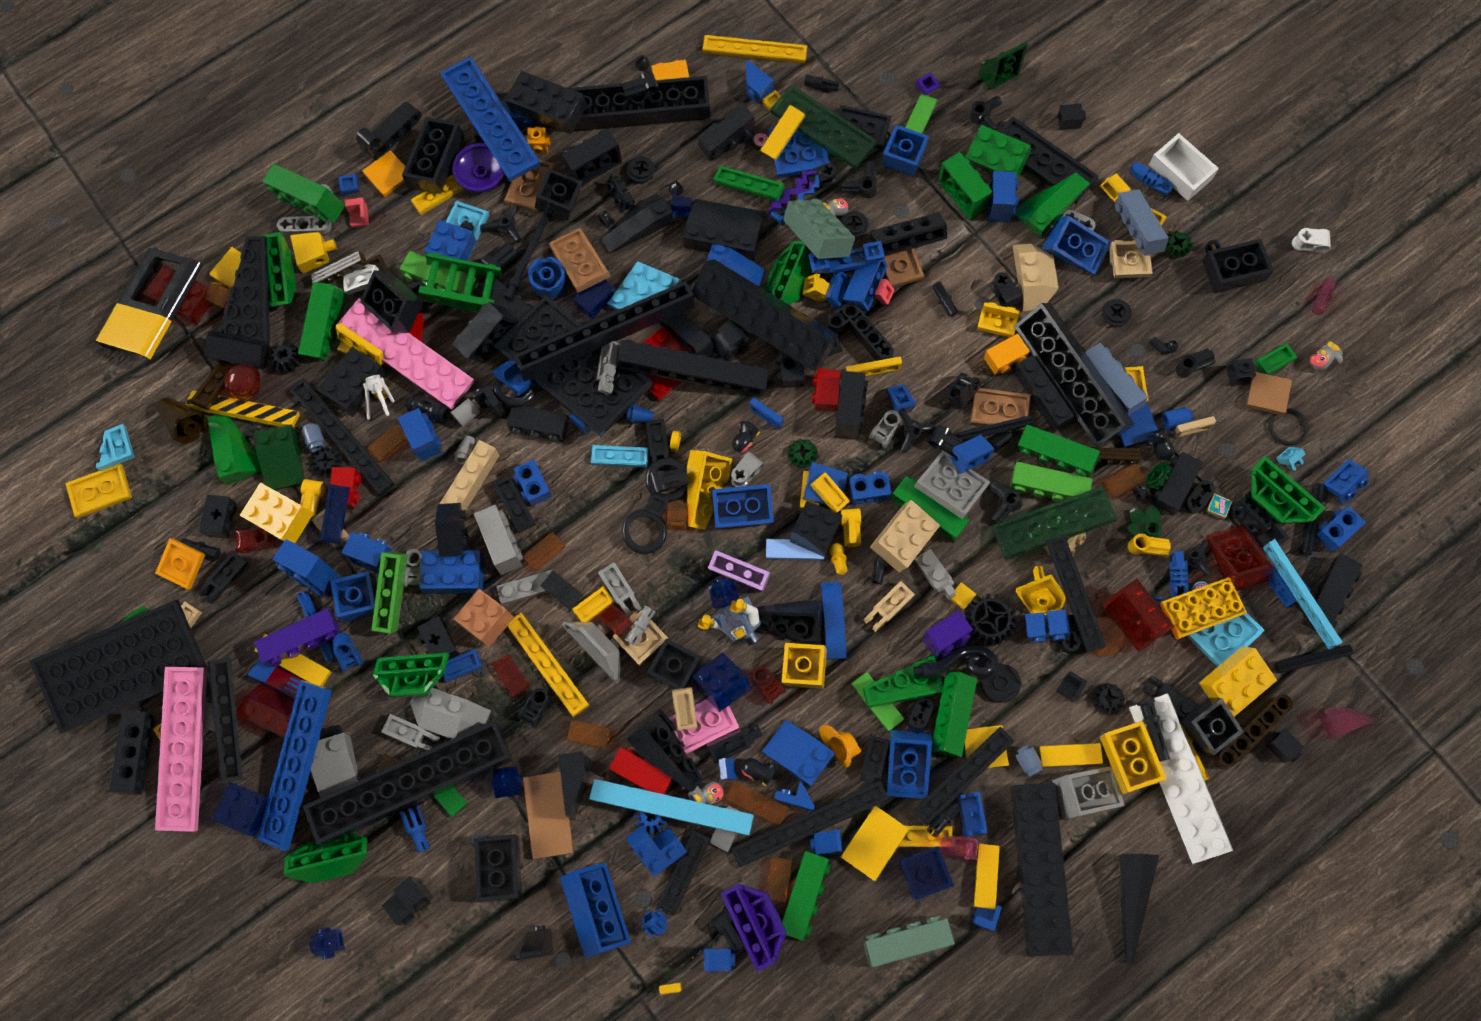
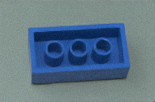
[273,539,342,597]

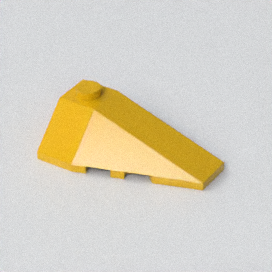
[687,450,733,530]

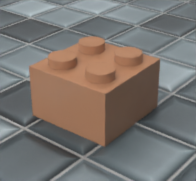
[454,589,514,648]

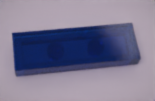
[319,484,350,544]

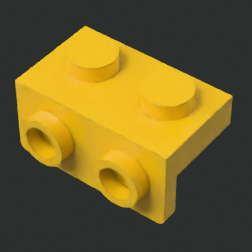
[977,302,1020,338]

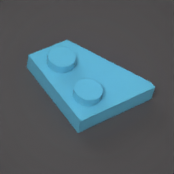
[96,424,135,471]

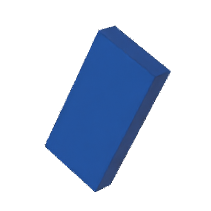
[825,272,850,309]
[749,397,784,430]
[443,649,483,683]

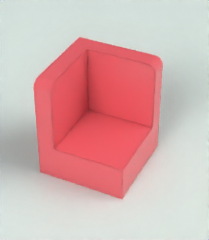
[345,197,369,227]

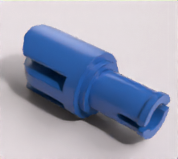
[399,805,430,853]

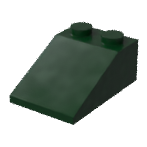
[979,42,1028,90]
[253,424,305,491]

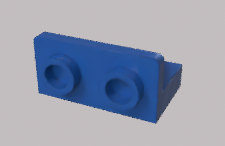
[1323,459,1369,505]

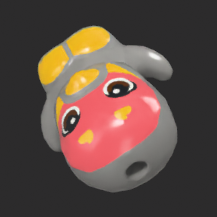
[823,198,848,217]
[1310,341,1343,371]
[689,782,724,805]

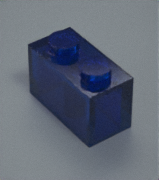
[574,279,616,320]

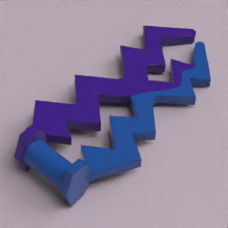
[768,171,820,226]

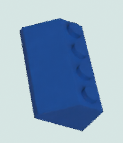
[560,862,631,959]

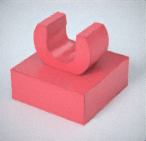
[874,279,895,305]

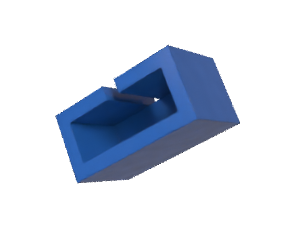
[1025,610,1070,643]

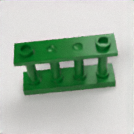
[418,253,501,312]

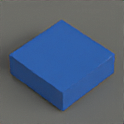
[338,174,360,195]
[719,758,738,780]

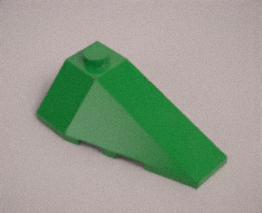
[207,414,262,485]

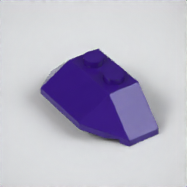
[721,884,787,972]

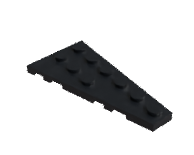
[218,236,270,348]

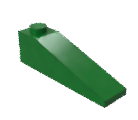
[1014,173,1090,238]

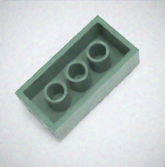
[783,199,855,259]
[863,916,955,967]

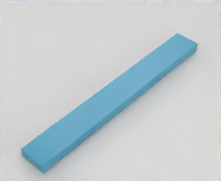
[589,779,754,836]

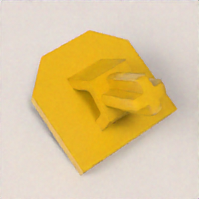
[1016,565,1066,615]

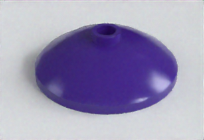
[452,143,505,192]

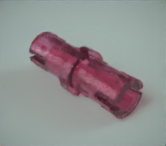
[1311,278,1337,315]

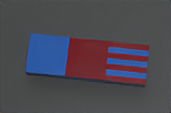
[248,660,305,699]

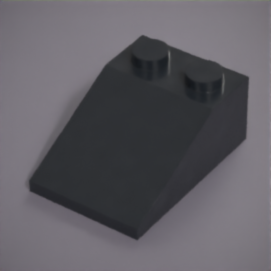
[558,751,592,820]

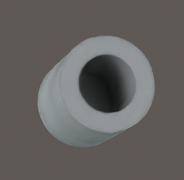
[450,399,481,427]

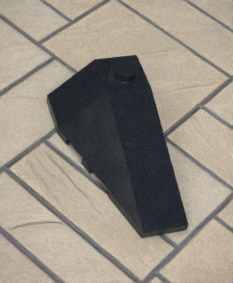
[602,193,674,254]
[754,600,824,645]
[627,709,703,792]
[509,925,554,961]

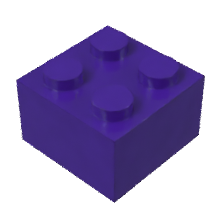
[922,610,973,659]

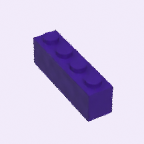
[254,608,341,667]

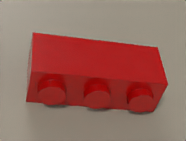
[609,747,674,795]

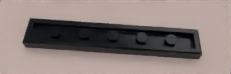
[1046,534,1107,653]
[913,726,1014,825]

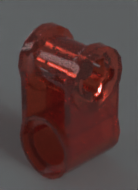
[234,528,274,554]
[752,666,787,705]

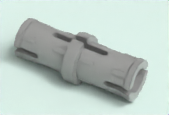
[625,606,656,646]

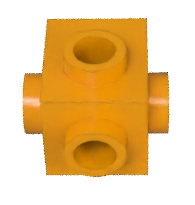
[524,127,551,155]

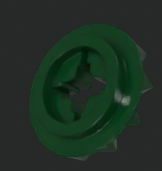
[1165,230,1193,258]
[788,438,818,468]
[1145,463,1171,491]

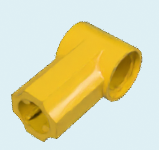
[300,479,326,518]
[840,508,861,548]
[1127,534,1171,557]

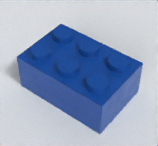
[712,484,774,529]
[420,550,485,594]

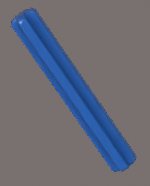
[297,591,336,662]

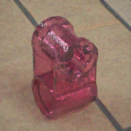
[940,836,980,861]

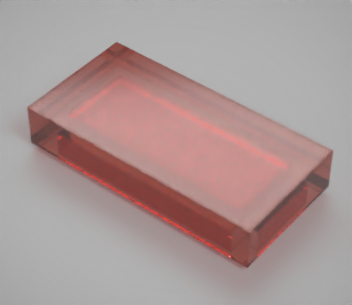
[598,604,633,637]
[492,654,530,698]

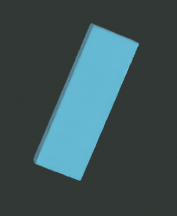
[591,445,649,468]

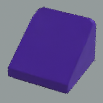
[915,72,940,95]

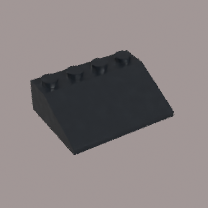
[683,199,765,261]

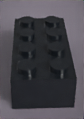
[505,70,588,135]
[402,117,464,194]

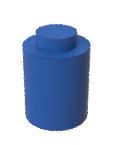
[1162,407,1193,430]

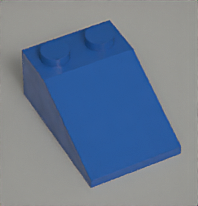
[1042,216,1111,275]
[706,244,764,286]
[762,720,835,788]
[887,730,932,799]

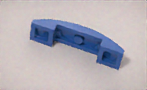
[808,241,885,273]
[821,582,846,660]

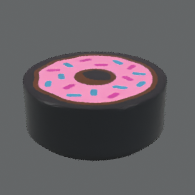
[752,132,769,151]

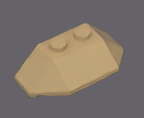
[1013,244,1059,313]

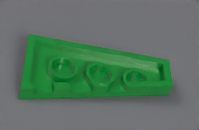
[862,654,943,708]

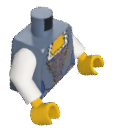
[698,596,761,646]

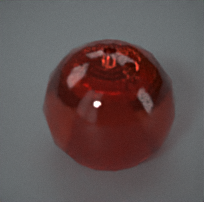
[224,364,260,401]

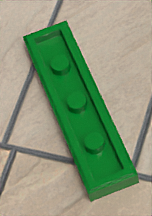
[713,166,785,202]

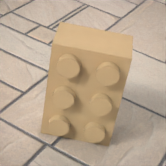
[870,500,940,572]

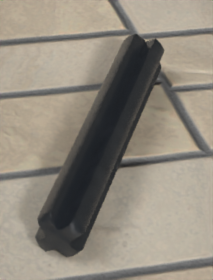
[958,415,1033,442]
[1300,483,1325,556]
[1275,644,1354,673]

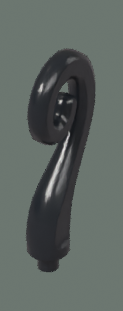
[914,645,998,679]

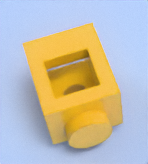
[802,273,830,303]

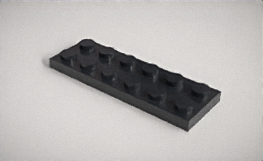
[999,116,1099,204]

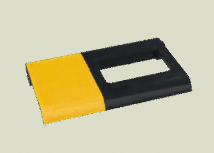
[95,247,203,360]

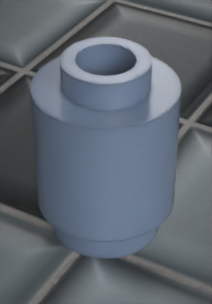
[301,423,325,453]
[1015,745,1043,777]

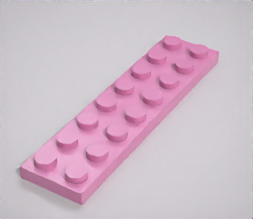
[336,298,475,410]
[155,667,207,832]

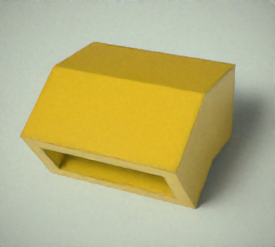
[1100,173,1131,202]

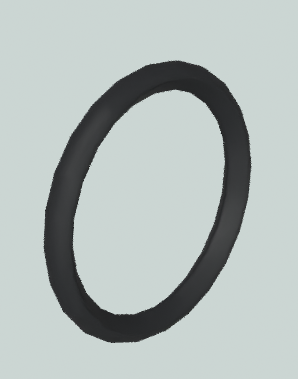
[1268,408,1309,446]

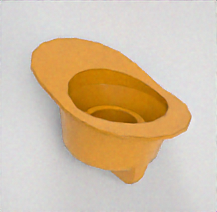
[819,725,861,768]

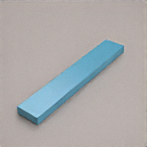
[1263,539,1343,650]

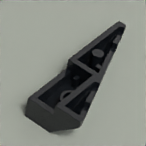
[1119,854,1159,963]

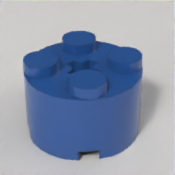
[528,257,568,301]

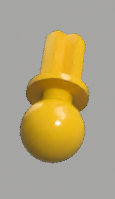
[829,543,848,575]

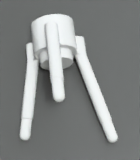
[363,375,395,420]

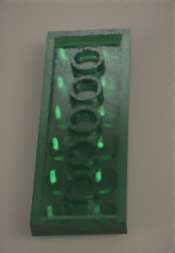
[770,85,877,170]
[992,486,1117,560]

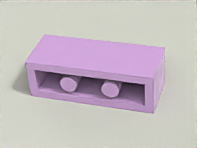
[708,550,770,592]

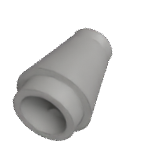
[454,436,475,465]

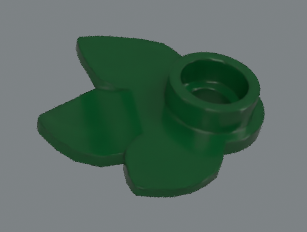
[1127,504,1162,538]

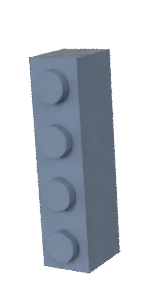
[1115,189,1168,255]
[1085,342,1148,415]

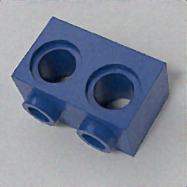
[513,459,552,507]
[849,471,891,505]
[1316,506,1366,552]

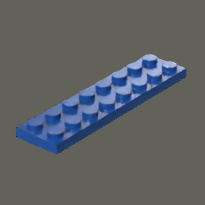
[440,56,541,182]
[257,680,332,851]

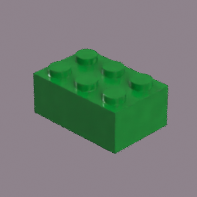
[966,125,1031,179]
[938,152,992,220]

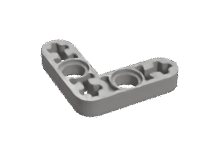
[277,184,333,236]

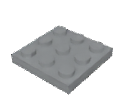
[914,451,990,519]

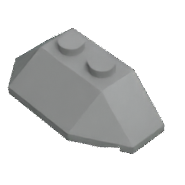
[562,622,621,684]
[410,688,491,739]

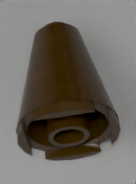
[156,397,207,444]

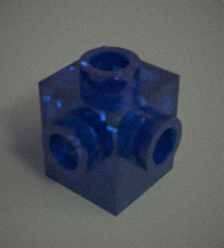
[708,578,740,609]
[492,766,524,798]
[310,927,345,960]

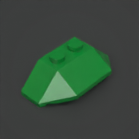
[263,232,296,307]
[764,241,811,304]
[1251,456,1326,524]
[373,653,449,697]
[284,833,367,884]

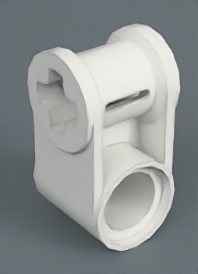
[1292,228,1331,253]

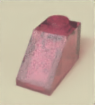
[1319,706,1374,739]

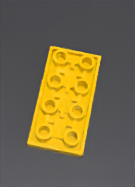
[1159,577,1247,640]

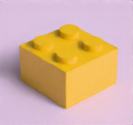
[782,643,827,689]

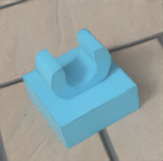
[1276,447,1306,471]

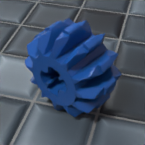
[634,811,668,834]

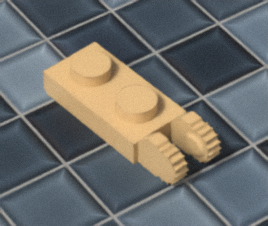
[864,581,915,632]

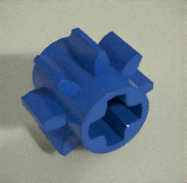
[641,909,668,937]

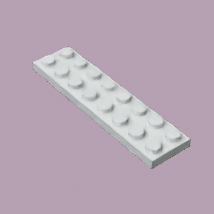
[1129,694,1233,864]

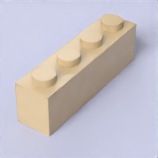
[440,440,500,510]

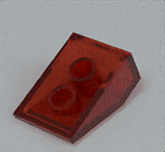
[1206,526,1272,591]

